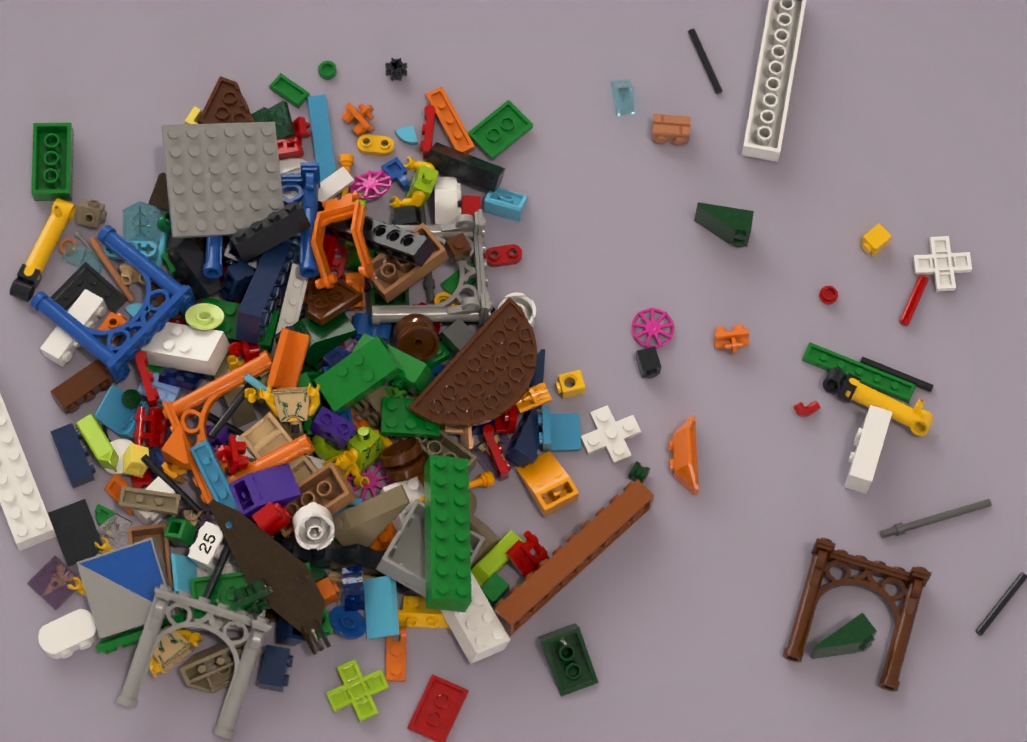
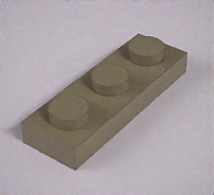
[118,486,181,516]

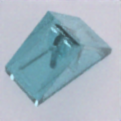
[611,79,635,115]

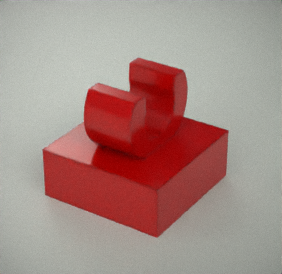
[290,116,312,139]

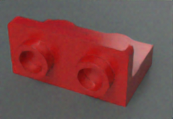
[494,405,518,433]

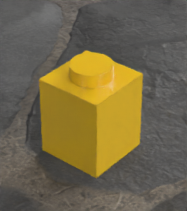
[860,223,892,257]

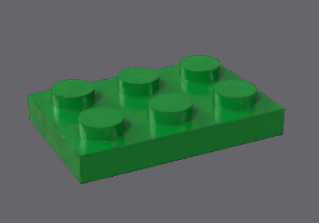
[468,99,533,161]
[381,397,440,438]

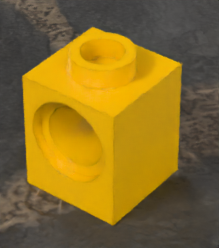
[555,370,585,399]

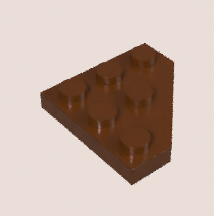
[198,76,255,124]
[308,273,363,326]

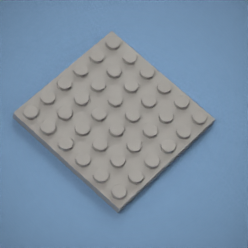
[161,122,284,238]

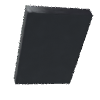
[48,499,103,567]

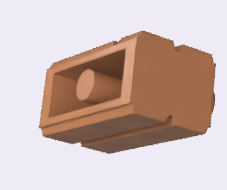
[651,114,691,145]

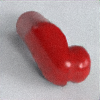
[793,401,821,417]

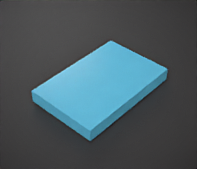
[363,576,399,639]

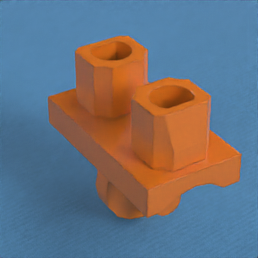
[341,102,375,136]
[714,324,750,354]

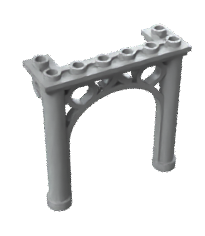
[371,209,493,326]
[117,584,272,739]

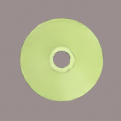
[185,303,224,330]

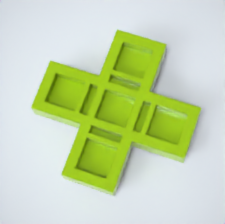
[326,659,389,722]

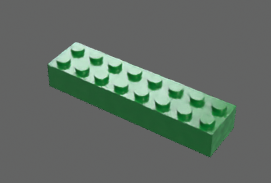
[424,454,472,612]

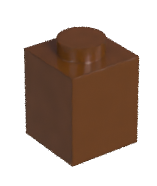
[444,232,472,264]

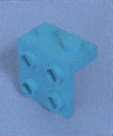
[94,386,150,439]
[538,407,581,452]

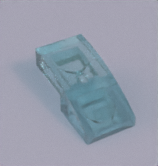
[62,243,104,274]

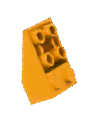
[516,451,579,518]

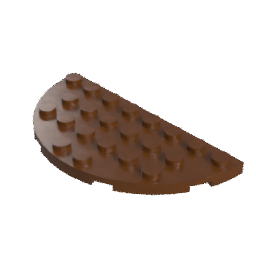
[409,297,537,427]

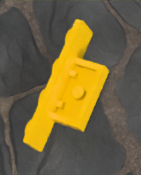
[398,596,450,628]

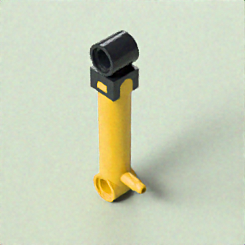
[10,198,76,302]
[822,368,934,436]

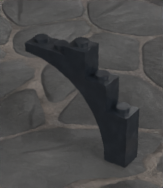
[280,536,387,577]

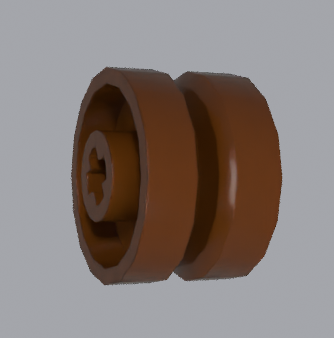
[394,314,440,362]
[379,439,427,483]

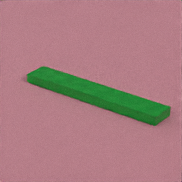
[802,342,916,404]

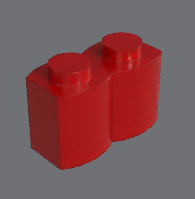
[252,501,292,536]

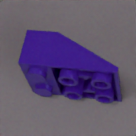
[229,463,302,523]

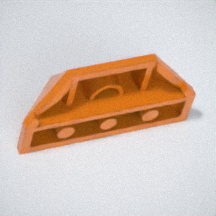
[668,416,699,495]

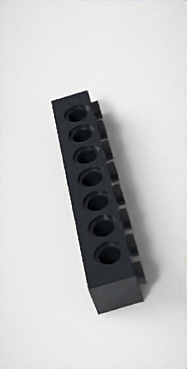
[318,201,434,267]

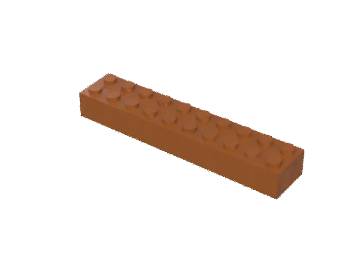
[494,479,654,636]

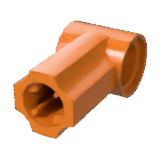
[343,272,365,311]

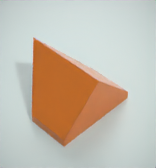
[161,426,190,469]

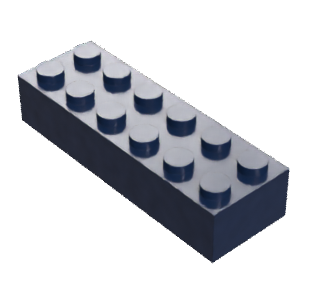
[236,239,295,344]

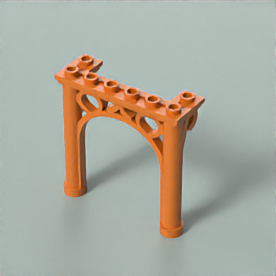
[162,350,315,505]

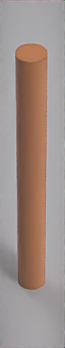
[88,237,136,303]

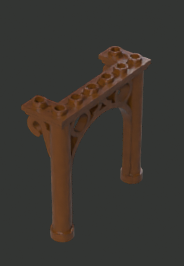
[782,538,932,692]

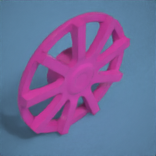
[350,170,392,199]
[631,308,674,348]
[347,462,390,502]

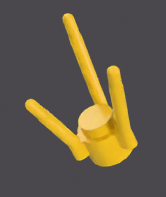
[322,451,356,478]

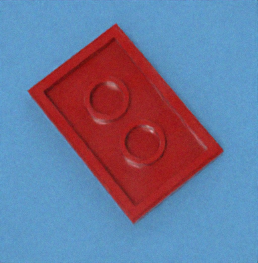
[407,674,469,742]

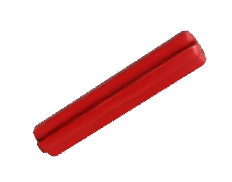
[899,275,929,326]

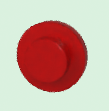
[819,286,838,304]

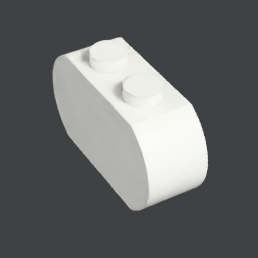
[38,609,98,659]

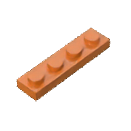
[425,87,475,153]

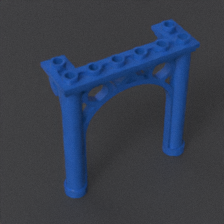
[203,162,321,279]
[30,225,197,384]

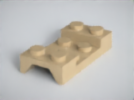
[239,411,319,483]

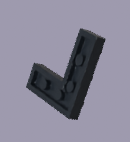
[50,261,128,313]

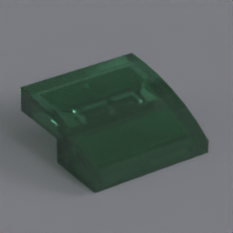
[251,101,295,140]

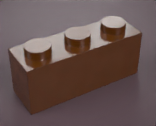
[51,359,114,415]

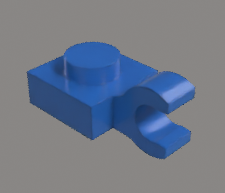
[381,157,410,192]

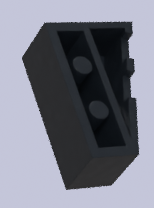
[166,238,228,300]

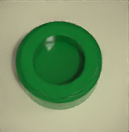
[318,61,337,80]

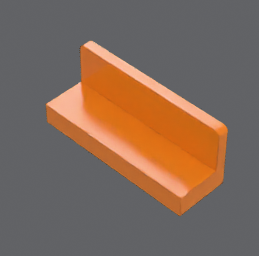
[267,328,311,388]

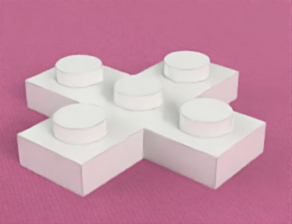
[913,236,972,292]
[581,405,641,465]

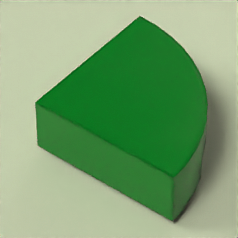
[95,504,116,531]

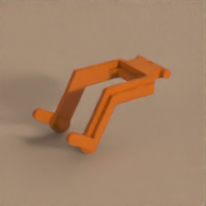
[311,192,375,289]

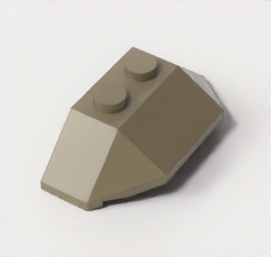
[179,636,261,693]

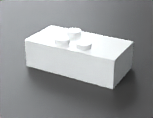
[141,322,230,376]
[844,405,892,494]

